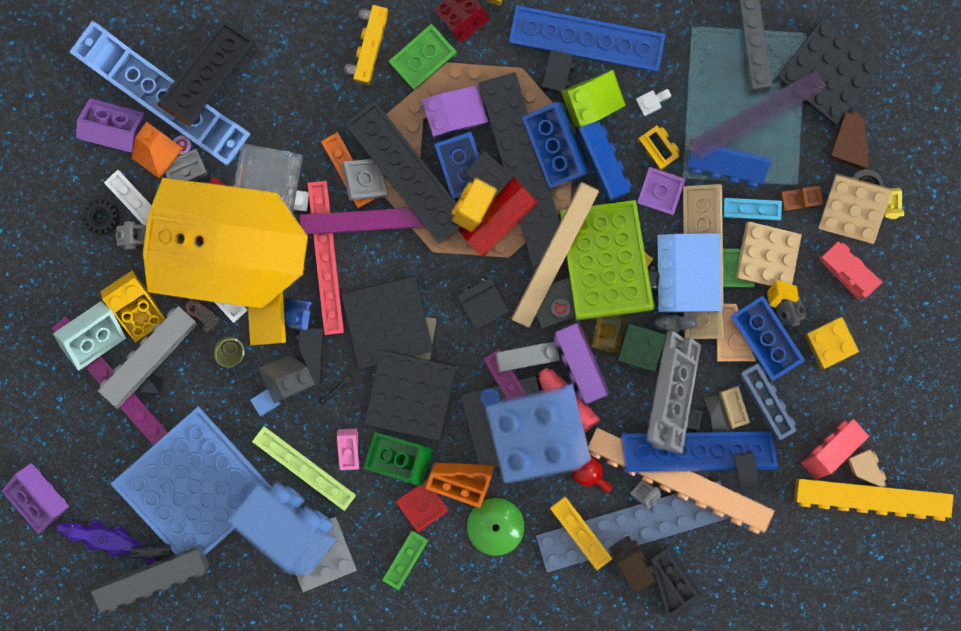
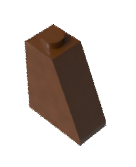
[828,111,869,170]

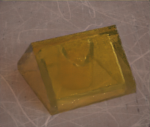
[590,314,627,354]

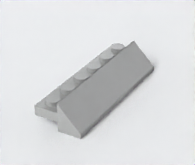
[647,331,701,453]

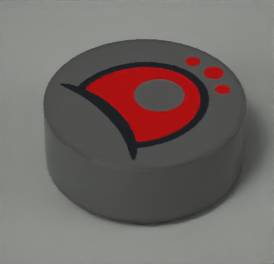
[551,298,570,318]

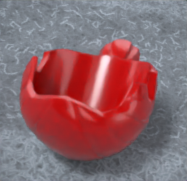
[571,457,613,493]

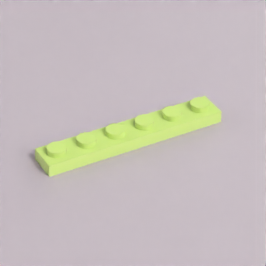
[252,426,356,511]

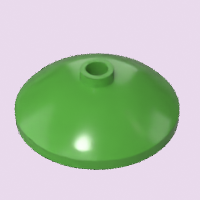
[467,498,524,556]

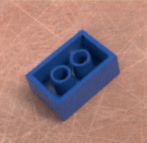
[434,131,479,199]

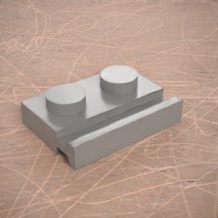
[165,149,208,182]

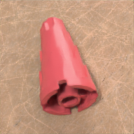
[538,368,600,432]

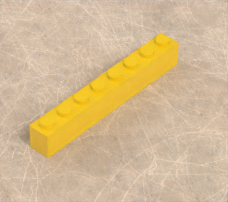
[794,478,953,521]

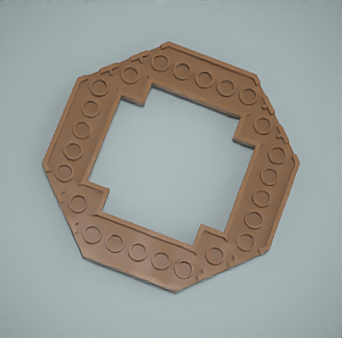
[383,63,575,258]

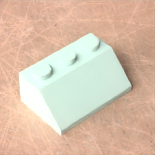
[53,301,126,371]

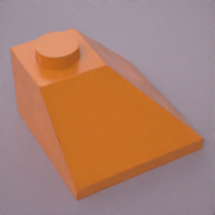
[132,122,183,179]

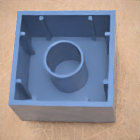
[486,384,591,483]
[228,482,337,576]

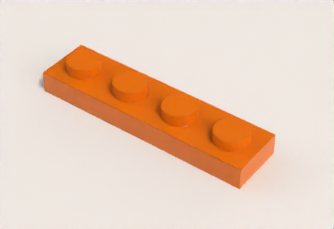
[321,132,375,209]

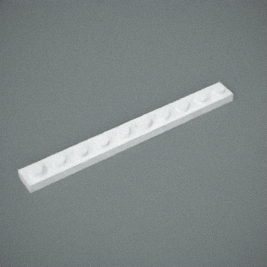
[104,170,248,323]

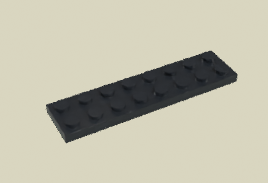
[345,101,462,244]

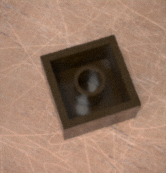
[609,536,656,593]

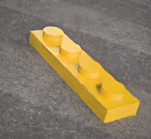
[550,497,612,570]

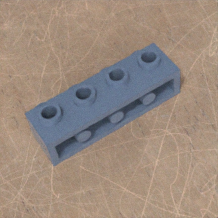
[738,363,797,440]

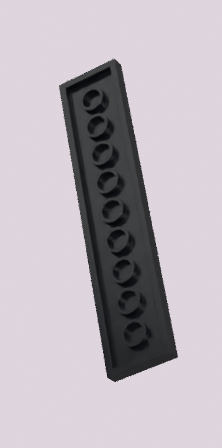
[479,72,567,267]

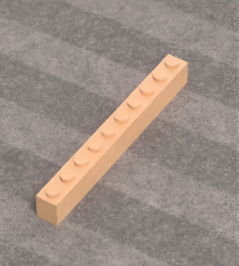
[588,428,774,534]

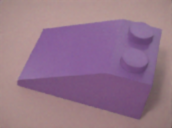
[422,86,488,139]

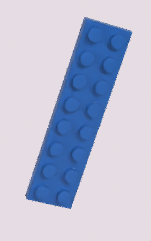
[509,5,666,72]
[621,431,778,473]

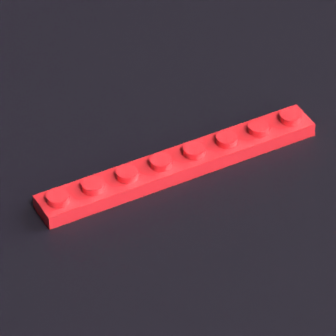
[308,181,344,335]

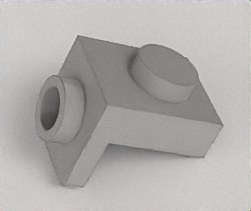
[630,480,661,509]

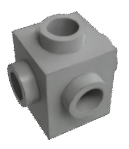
[116,222,146,249]

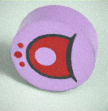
[173,136,192,155]

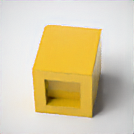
[767,280,799,308]

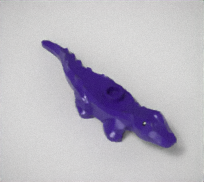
[56,520,160,564]

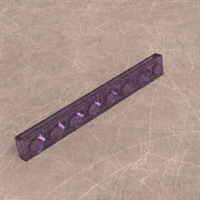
[687,70,827,160]

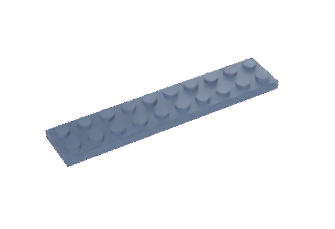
[536,480,730,572]

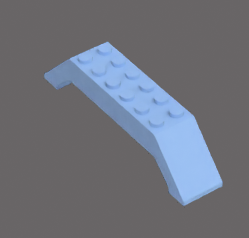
[70,21,250,166]

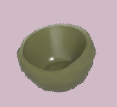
[213,337,245,368]

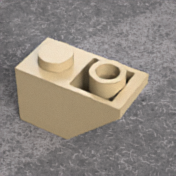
[846,449,886,487]

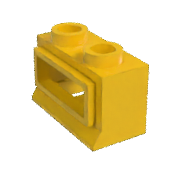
[637,125,680,170]

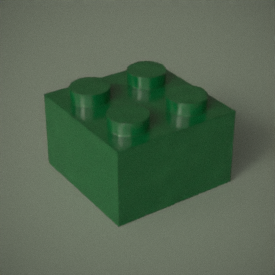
[617,324,666,372]

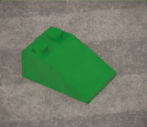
[363,432,433,486]

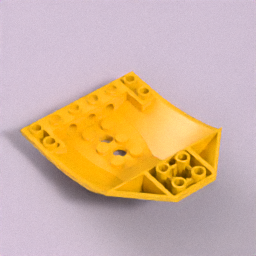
[143,178,308,308]

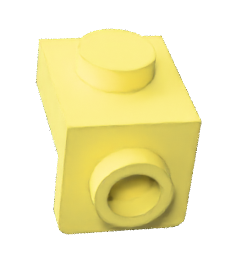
[884,188,904,219]

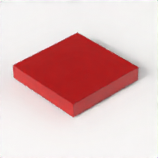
[396,479,449,533]

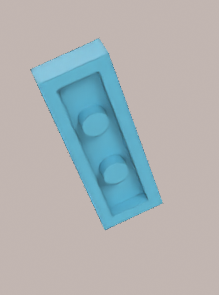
[723,198,782,221]

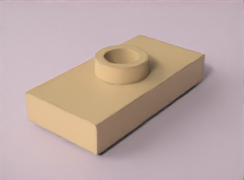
[719,386,750,429]

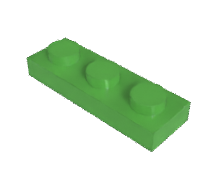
[382,530,428,590]

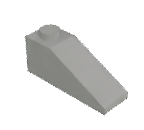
[495,342,560,372]

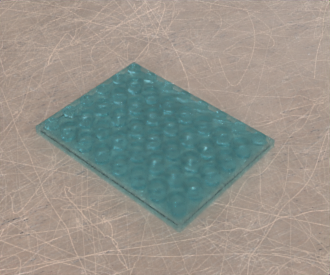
[682,26,806,186]

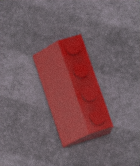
[459,175,539,256]

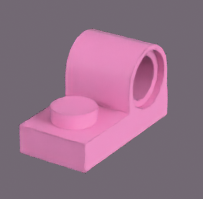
[337,428,359,470]

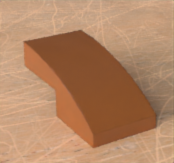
[779,186,823,212]

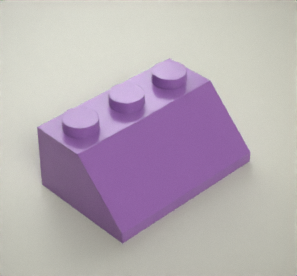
[76,98,145,153]
[2,463,69,534]

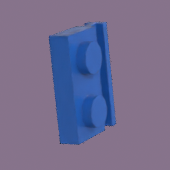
[284,299,312,330]

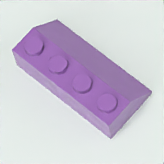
[554,323,610,404]

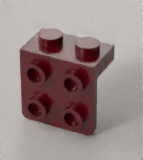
[434,0,490,43]

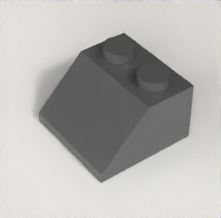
[258,355,315,404]

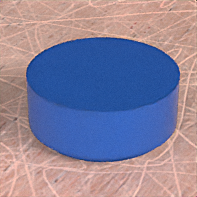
[481,389,500,407]

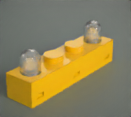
[343,5,388,85]

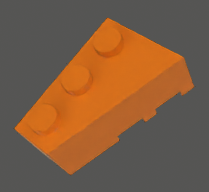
[425,462,495,508]

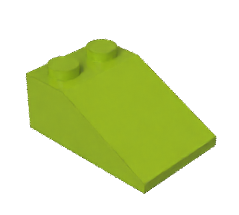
[561,70,626,127]

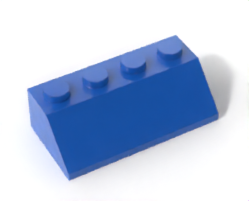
[522,102,590,189]
[577,121,632,202]
[686,141,771,188]
[730,296,805,382]

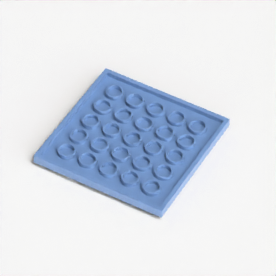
[111,406,272,555]

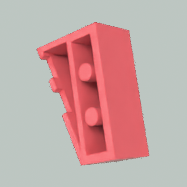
[819,242,882,300]
[801,419,869,480]

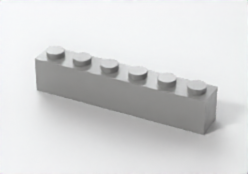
[98,306,197,409]

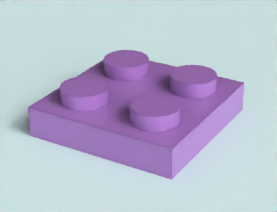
[637,167,686,216]

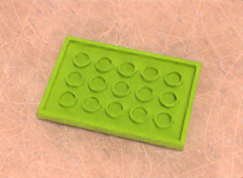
[560,200,654,320]

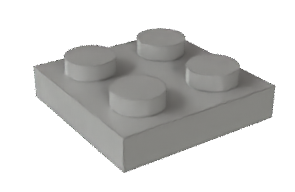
[342,159,387,201]

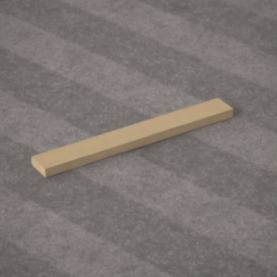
[511,182,599,327]

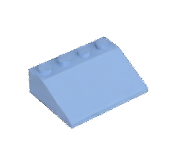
[658,234,721,313]

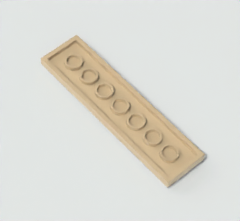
[683,184,724,339]

